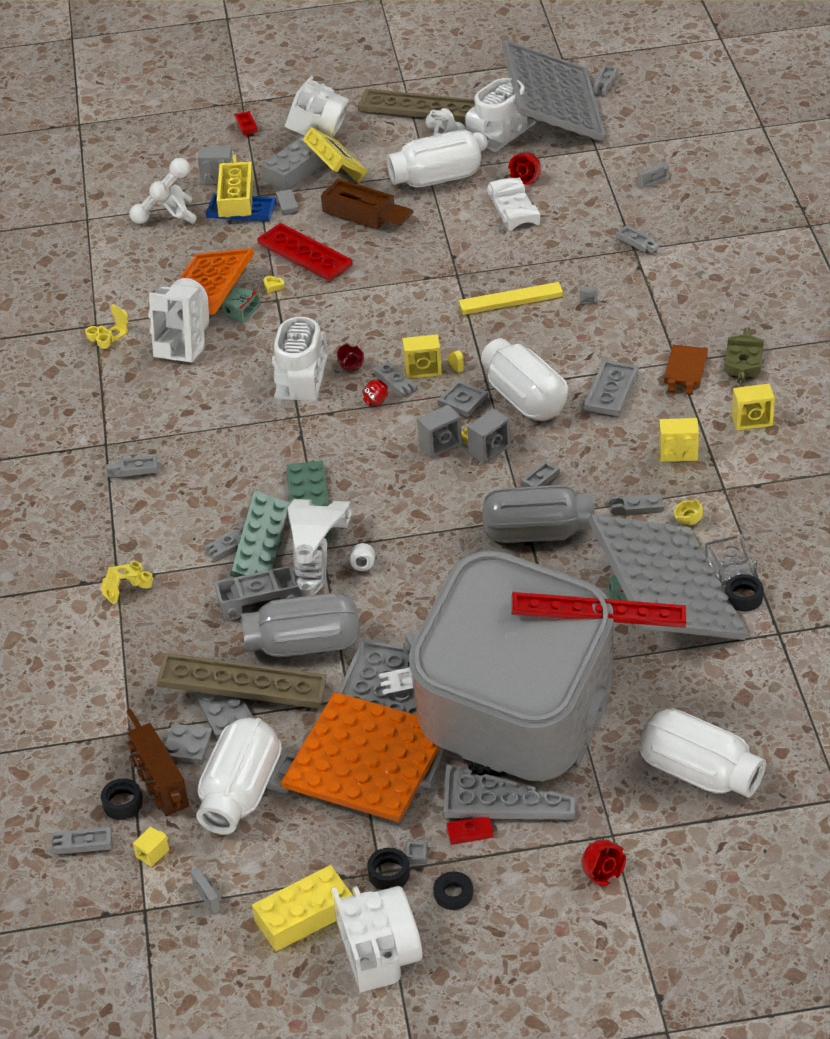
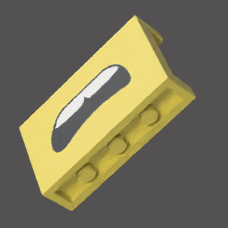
[303,127,368,183]

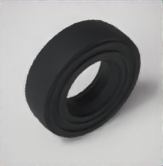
[433,871,474,910]

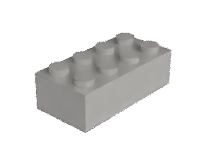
[261,135,326,190]

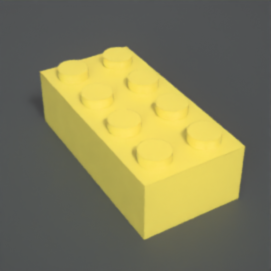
[217,162,254,217]
[252,865,353,952]

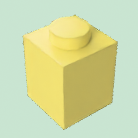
[133,826,169,867]

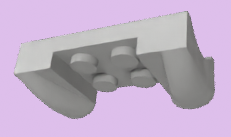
[214,565,300,620]

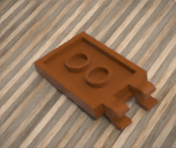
[664,344,708,394]

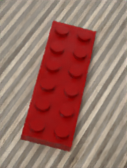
[257,223,353,281]

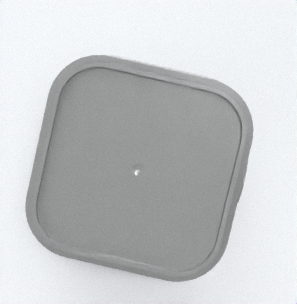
[409,551,613,781]

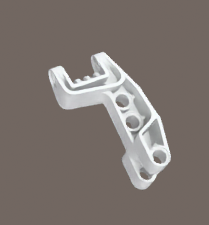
[288,499,352,597]

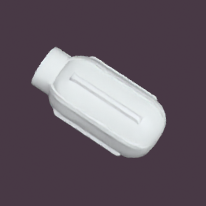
[387,130,481,187]
[481,338,569,421]
[640,709,766,798]
[197,717,282,835]

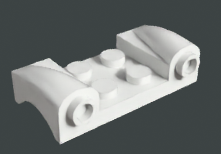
[487,178,540,232]

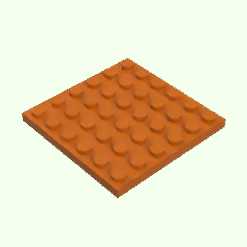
[281,692,440,823]

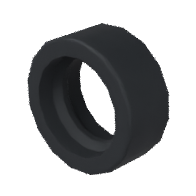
[725,574,764,611]
[100,778,143,820]
[367,847,410,890]

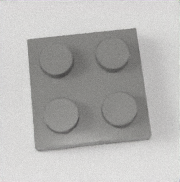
[437,380,488,417]
[164,724,213,765]

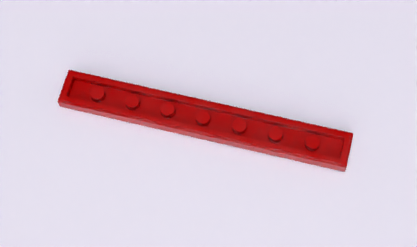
[511,592,687,628]

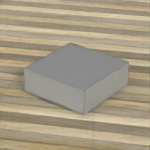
[580,286,597,304]
[405,841,428,864]

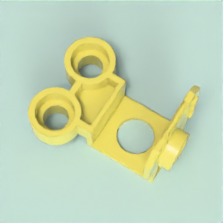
[85,304,128,349]
[101,561,154,604]

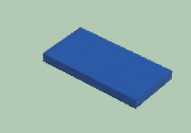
[206,194,277,222]

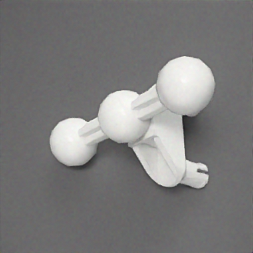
[425,108,488,152]
[129,157,197,224]

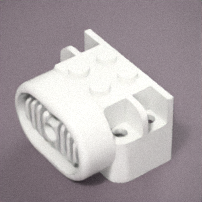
[284,76,349,138]
[465,78,535,152]
[148,278,209,362]
[272,317,328,401]
[332,886,422,993]

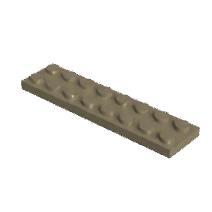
[358,88,475,122]
[157,653,327,709]

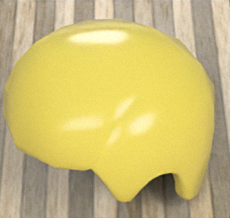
[674,500,703,526]

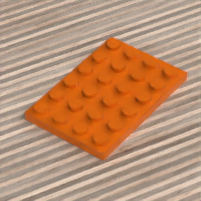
[179,248,255,316]

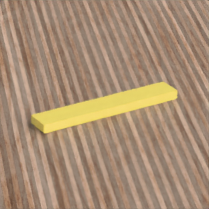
[459,282,563,315]

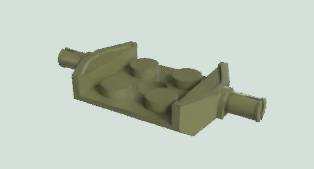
[724,327,764,384]

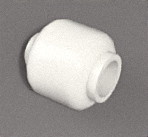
[349,543,376,572]

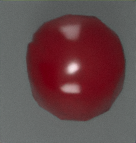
[337,343,365,371]

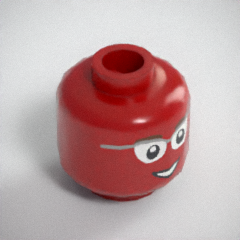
[362,379,389,406]

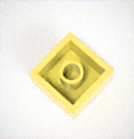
[402,334,442,379]
[732,383,775,430]
[659,418,699,462]

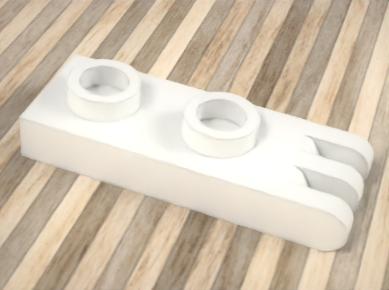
[378,668,413,695]

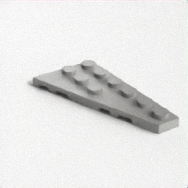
[443,764,575,820]

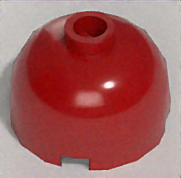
[508,152,541,185]
[581,839,626,886]

